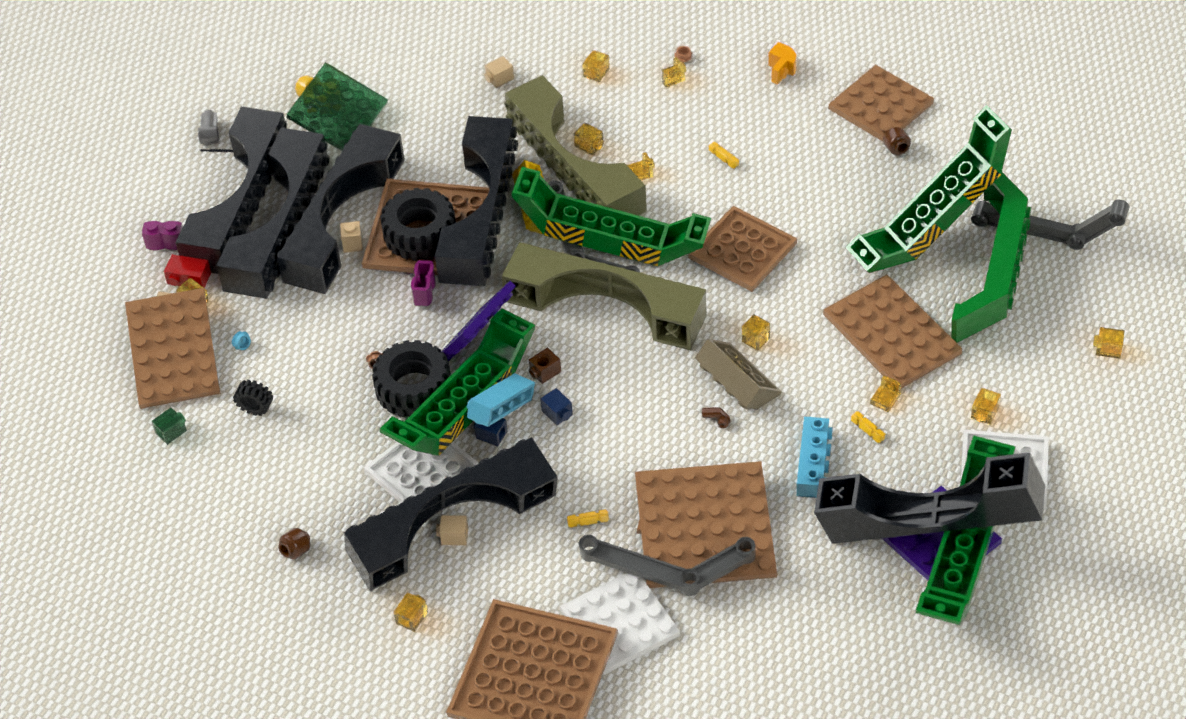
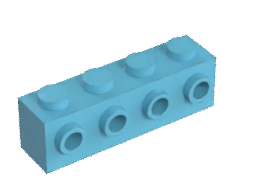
[467,373,535,427]
[796,416,833,498]

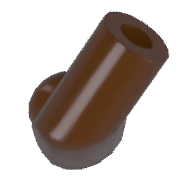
[702,407,731,428]

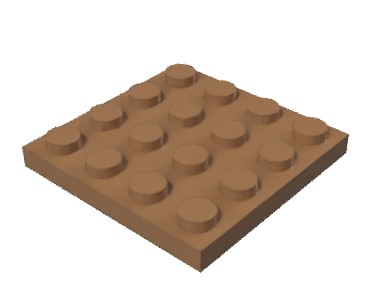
[828,64,934,141]
[688,206,797,292]

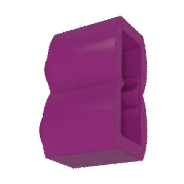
[142,221,183,250]
[411,260,436,306]

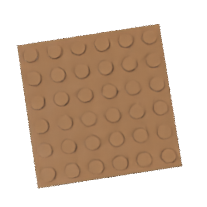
[362,179,490,275]
[635,461,777,588]
[446,599,618,719]

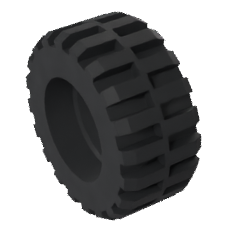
[380,188,456,261]
[372,340,451,417]

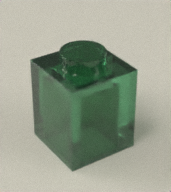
[151,407,187,445]

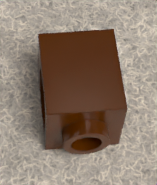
[528,347,561,384]

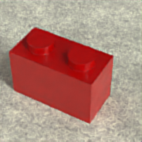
[164,254,211,289]

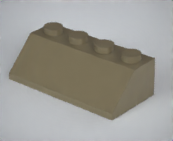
[695,339,782,410]

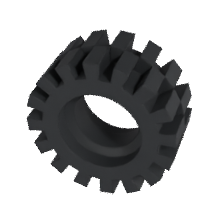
[233,380,274,416]

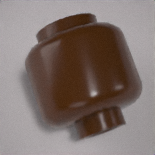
[883,127,911,155]
[278,528,311,559]

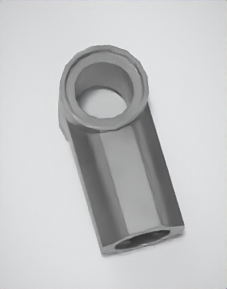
[198,110,219,144]

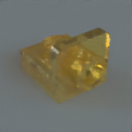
[662,57,687,88]
[627,152,655,181]
[870,375,901,412]

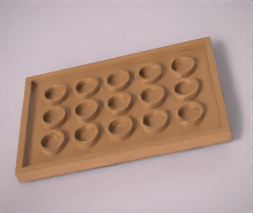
[823,274,962,391]
[125,288,221,409]

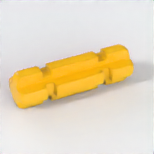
[709,142,739,169]
[851,411,886,443]
[567,509,609,528]

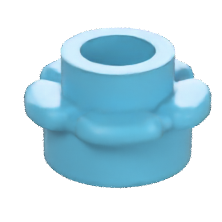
[232,331,251,350]

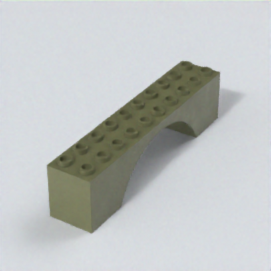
[504,75,647,216]
[502,242,707,351]

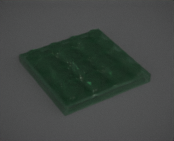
[286,62,389,151]

